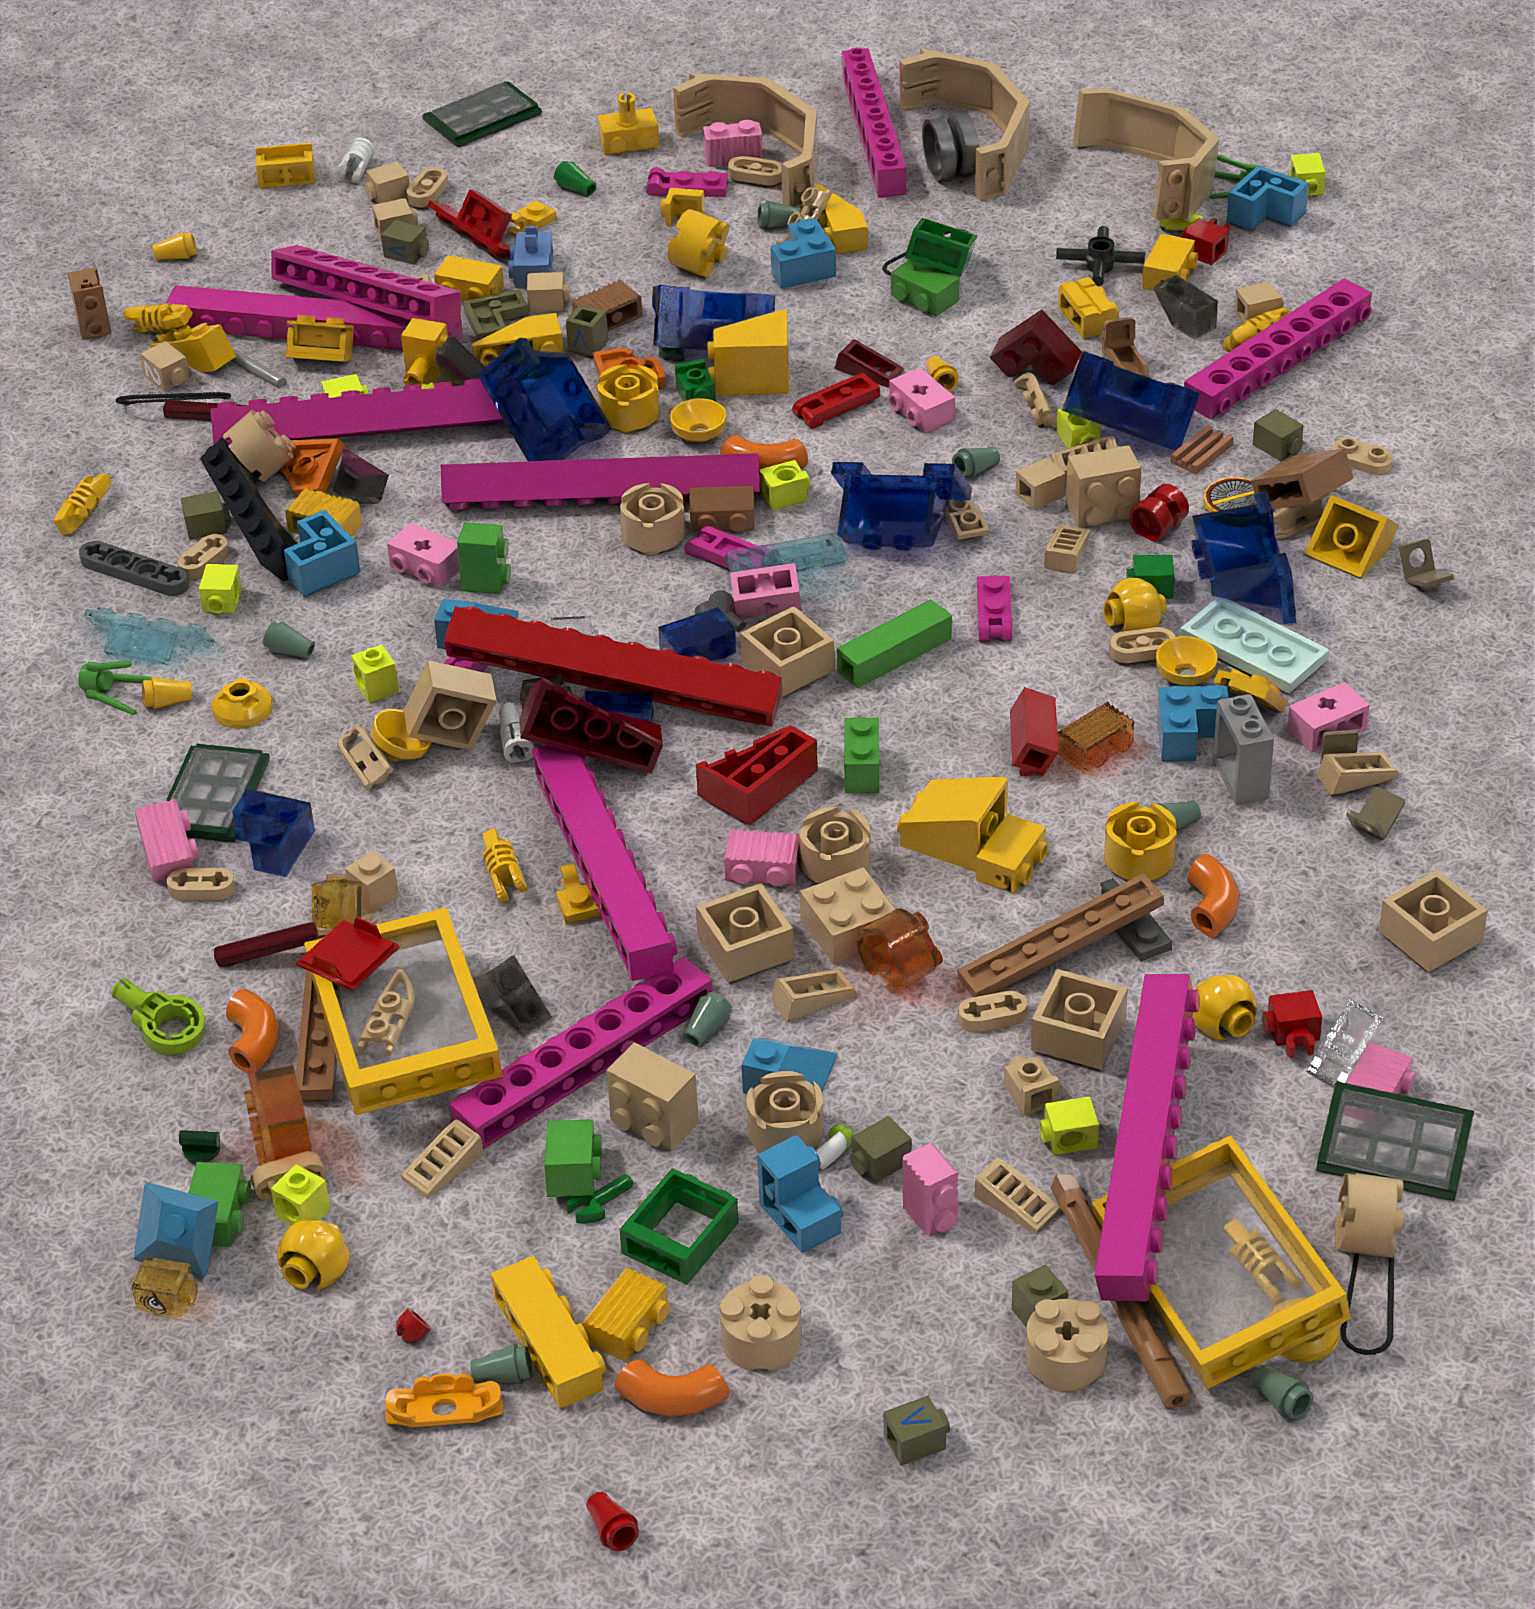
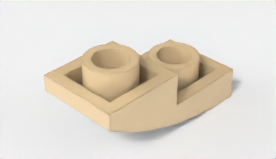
[939,494,989,540]

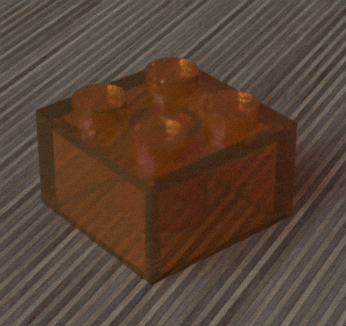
[244,1065,312,1170]

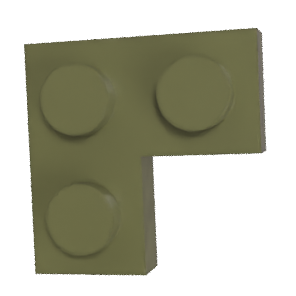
[463,289,529,340]

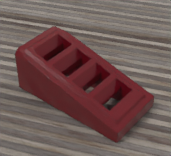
[834,339,905,387]

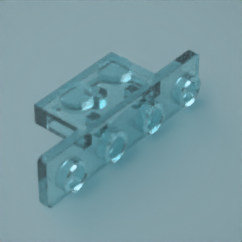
[724,532,848,572]
[84,607,215,665]

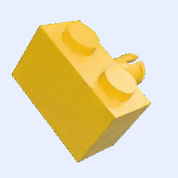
[597,93,659,155]
[401,318,454,386]

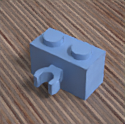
[508,226,553,288]

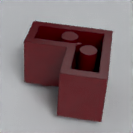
[989,309,1082,385]

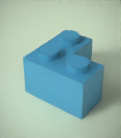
[1226,165,1309,231]
[770,218,836,289]
[284,510,360,596]
[1157,685,1229,761]
[757,1135,843,1253]

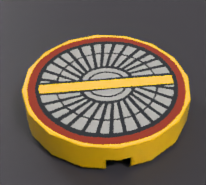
[1204,477,1266,525]

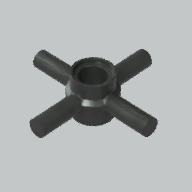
[1056,226,1145,286]

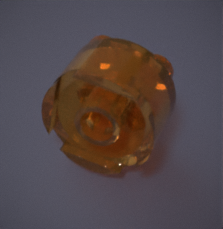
[857,908,943,994]

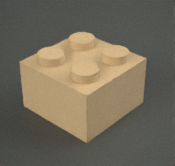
[1066,445,1141,528]
[740,606,835,698]
[403,660,497,750]
[800,867,898,965]
[1379,870,1488,973]
[696,883,794,983]
[1031,969,1128,1070]
[606,1042,699,1152]

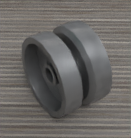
[922,112,980,181]

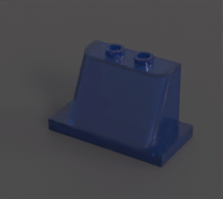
[652,285,776,351]
[477,338,613,461]
[1062,351,1200,451]
[831,462,972,551]
[1191,491,1297,624]

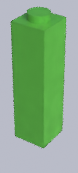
[837,599,953,688]

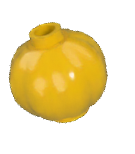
[1103,578,1167,632]
[1192,974,1258,1040]
[277,1220,350,1290]

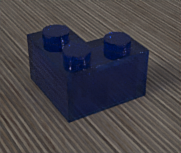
[232,789,315,877]

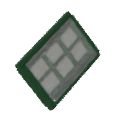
[422,81,542,147]
[166,744,270,842]
[1316,1081,1474,1201]

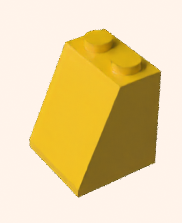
[708,310,789,395]
[897,776,1008,872]

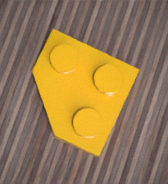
[1214,669,1288,713]

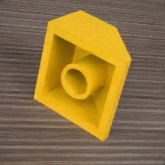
[1304,495,1399,578]

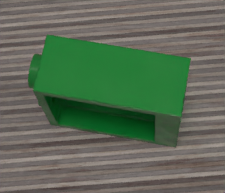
[904,218,978,276]
[619,1168,739,1285]

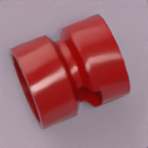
[1129,484,1189,542]

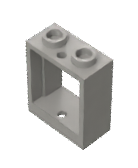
[1213,694,1274,805]

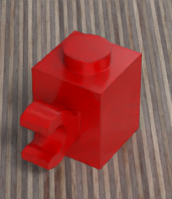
[1181,218,1230,266]
[1262,990,1322,1058]

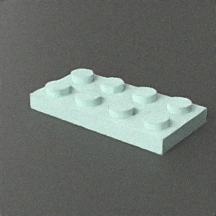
[1180,595,1329,694]

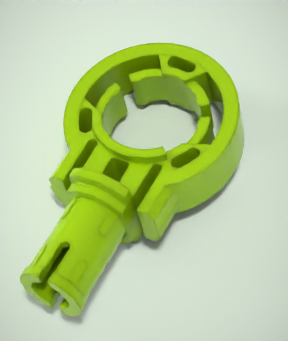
[111,977,205,1055]

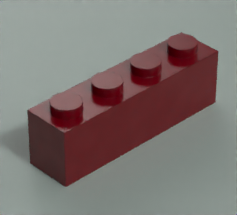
[519,677,663,774]

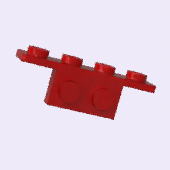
[428,189,513,258]

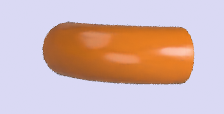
[720,435,808,475]
[1187,854,1240,938]
[226,988,279,1076]
[615,1359,730,1417]

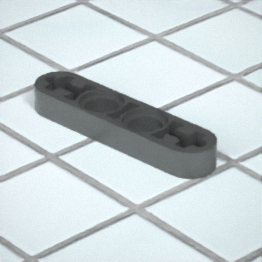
[79,541,189,596]

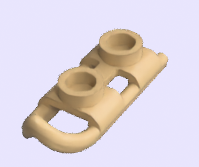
[776,187,833,244]
[1014,373,1057,430]
[1252,493,1330,540]
[338,725,393,790]
[356,969,414,1056]

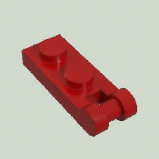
[792,372,880,429]

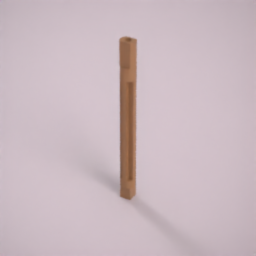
[1050,1173,1191,1408]

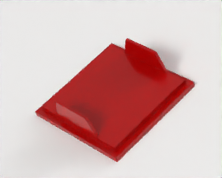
[296,917,400,991]

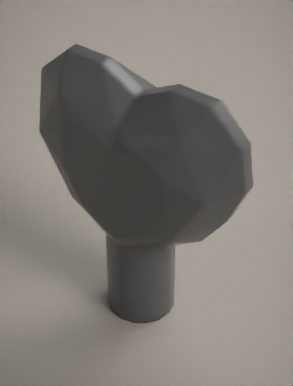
[695,590,746,632]

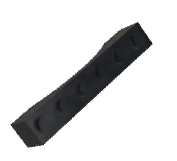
[200,437,298,582]

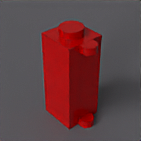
[1010,687,1059,776]

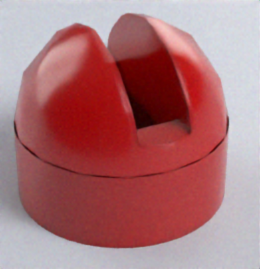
[396,1307,431,1343]

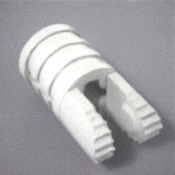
[335,138,375,184]
[499,702,534,763]

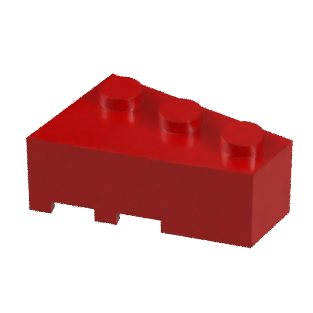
[696,725,818,825]

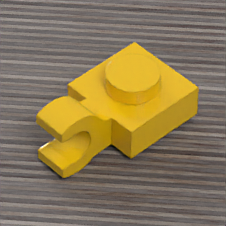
[508,200,557,236]
[556,863,600,924]

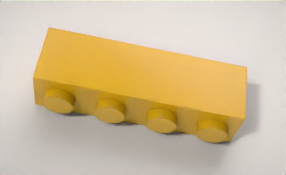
[490,1256,606,1409]

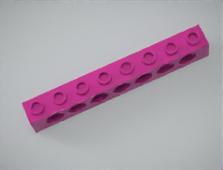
[841,47,906,198]
[271,245,461,324]
[1183,278,1372,420]
[449,956,713,1149]

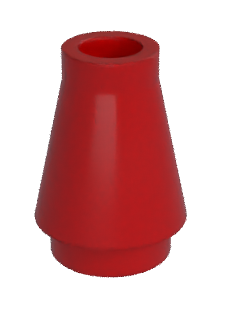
[586,1492,639,1551]

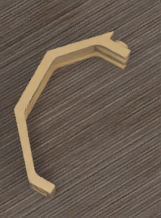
[899,48,1030,201]
[673,73,818,210]
[1073,88,1220,222]

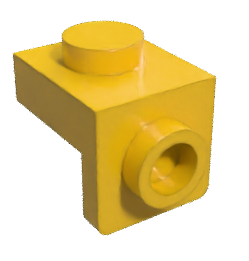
[660,188,705,226]

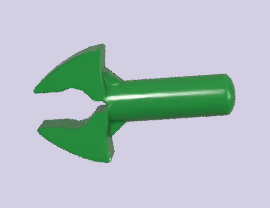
[566,1174,633,1223]

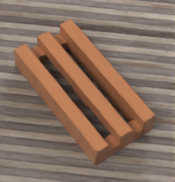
[1170,425,1234,474]

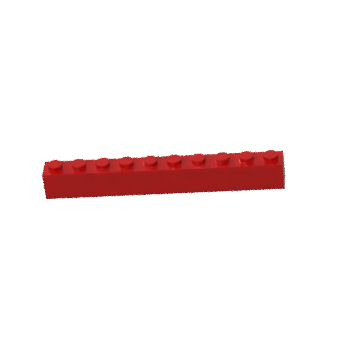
[444,606,782,727]

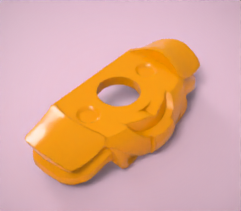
[385,1373,504,1428]

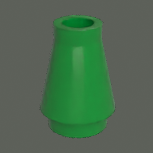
[554,161,597,197]

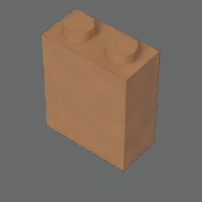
[1251,448,1353,511]

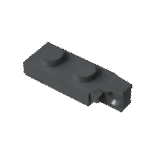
[1100,878,1172,962]

